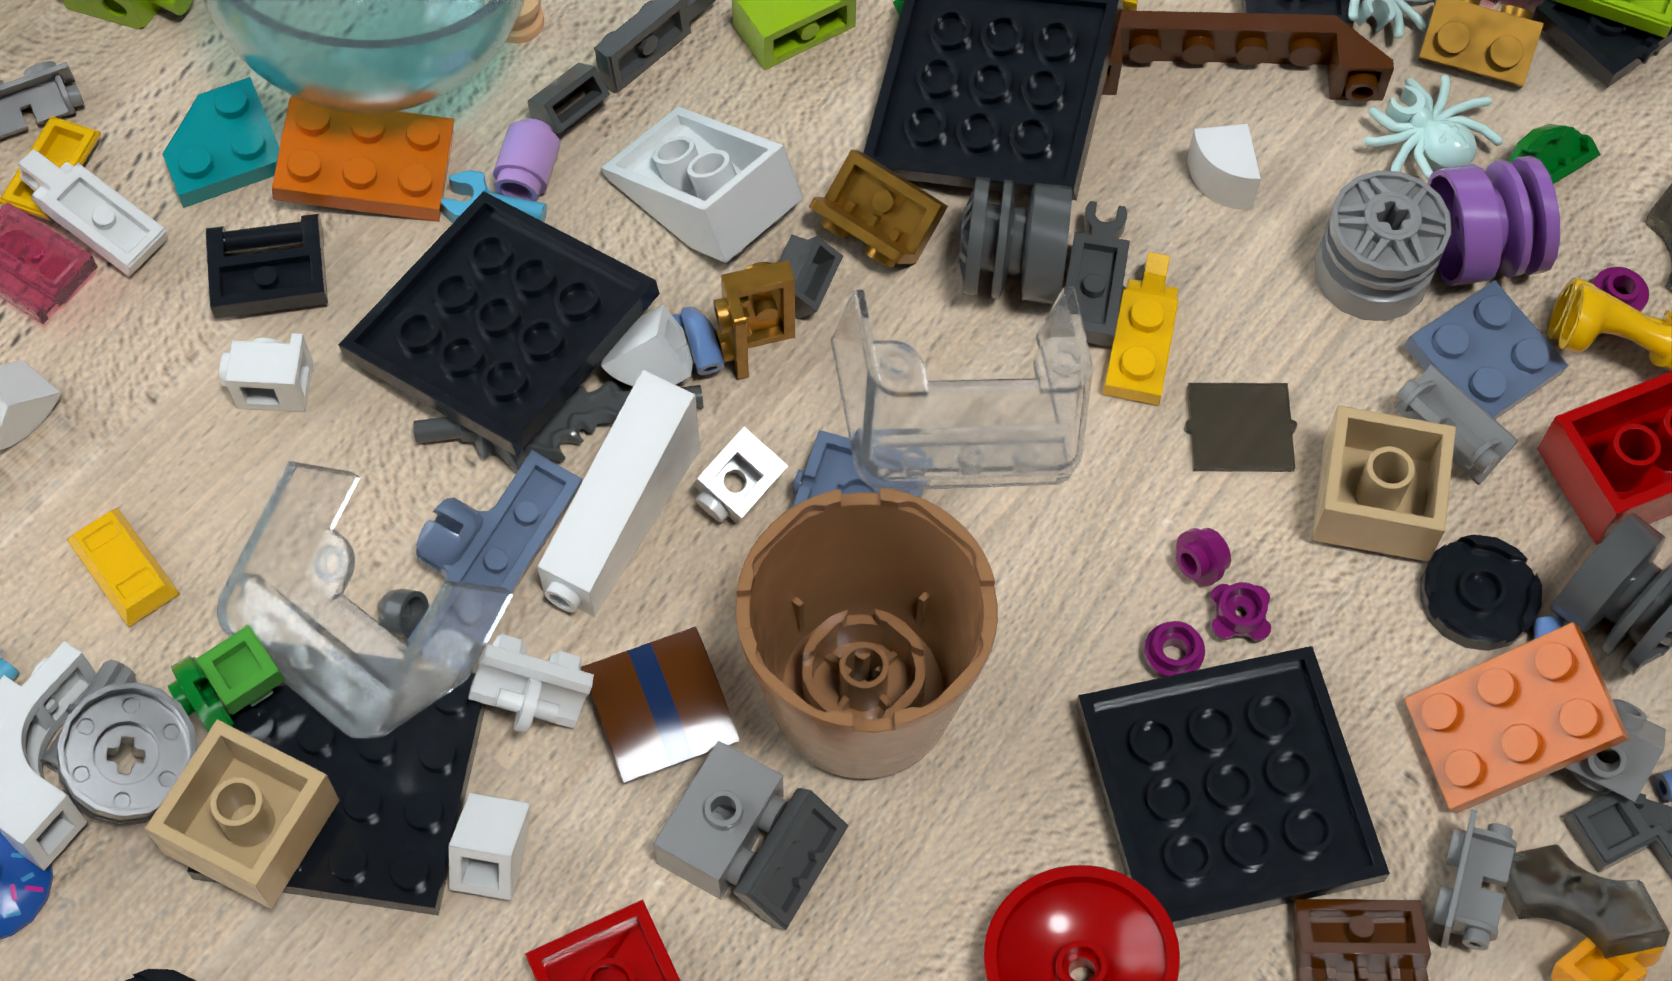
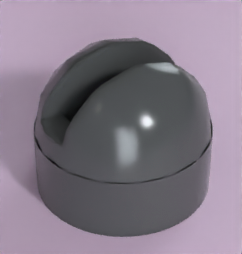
[377,589,429,638]

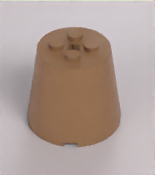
[736,487,998,779]

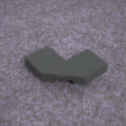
[1564,791,1672,879]

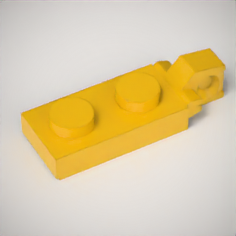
[1103,252,1179,406]

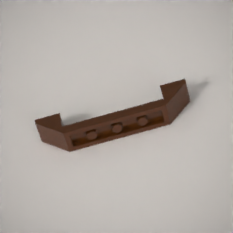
[1102,10,1394,103]

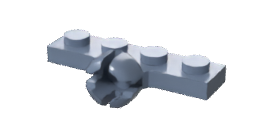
[406,450,582,674]

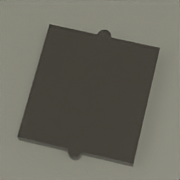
[1184,383,1297,472]

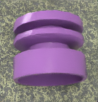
[1427,156,1560,287]

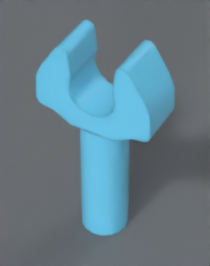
[441,170,547,223]

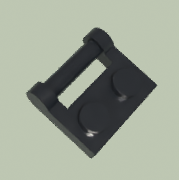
[206,213,328,319]

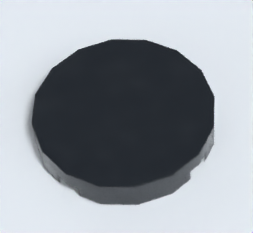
[1420,534,1542,651]

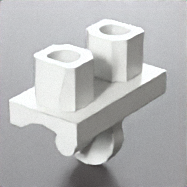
[468,634,594,733]

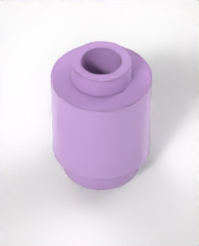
[493,118,561,201]

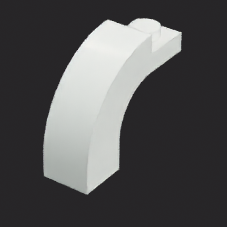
[0,641,96,871]

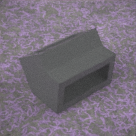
[528,62,610,136]
[778,234,843,319]

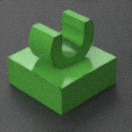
[195,625,286,715]

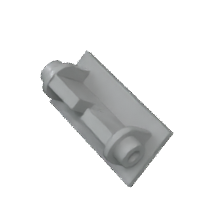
[0,61,84,139]
[1395,364,1519,484]
[1433,809,1517,950]

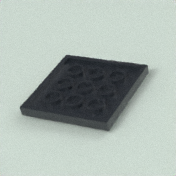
[863,0,1123,201]
[338,191,660,456]
[187,643,486,916]
[1076,646,1390,928]

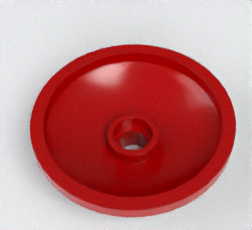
[984,865,1180,981]

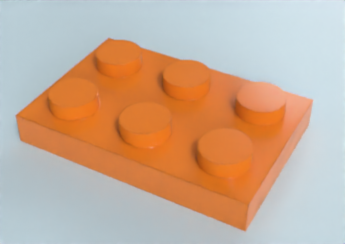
[272,96,454,222]
[1404,622,1630,813]

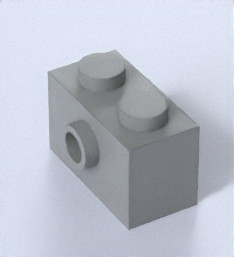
[653,740,788,900]

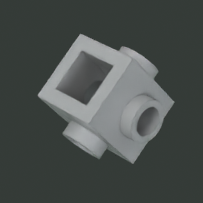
[1565,699,1666,802]

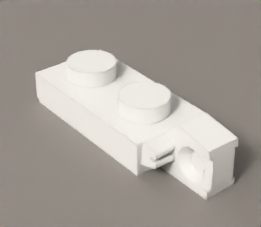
[18,149,167,277]

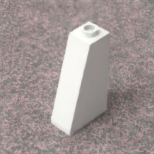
[537,370,700,617]

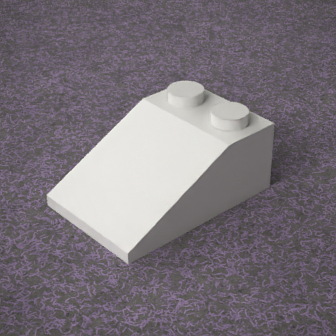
[601,106,803,263]

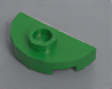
[1508,124,1601,184]
[167,655,234,732]

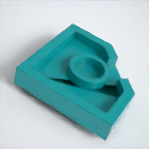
[162,77,280,208]

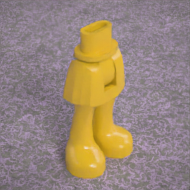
[1547,277,1672,371]

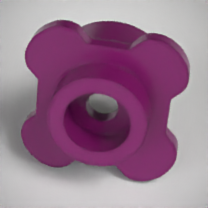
[1210,582,1271,642]

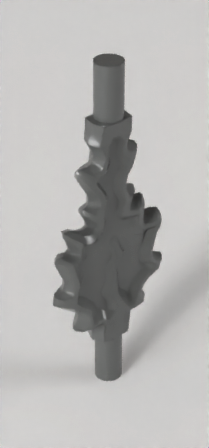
[413,379,704,471]

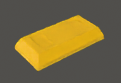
[0,116,101,220]
[67,507,180,627]

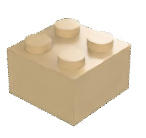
[1311,405,1456,562]
[145,719,340,909]

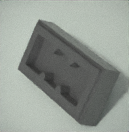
[733,788,849,931]

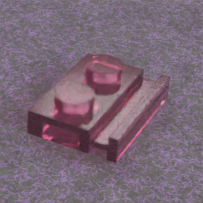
[0,202,98,324]

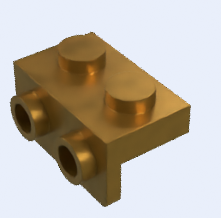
[1417,0,1544,88]
[809,149,948,268]
[713,260,795,379]

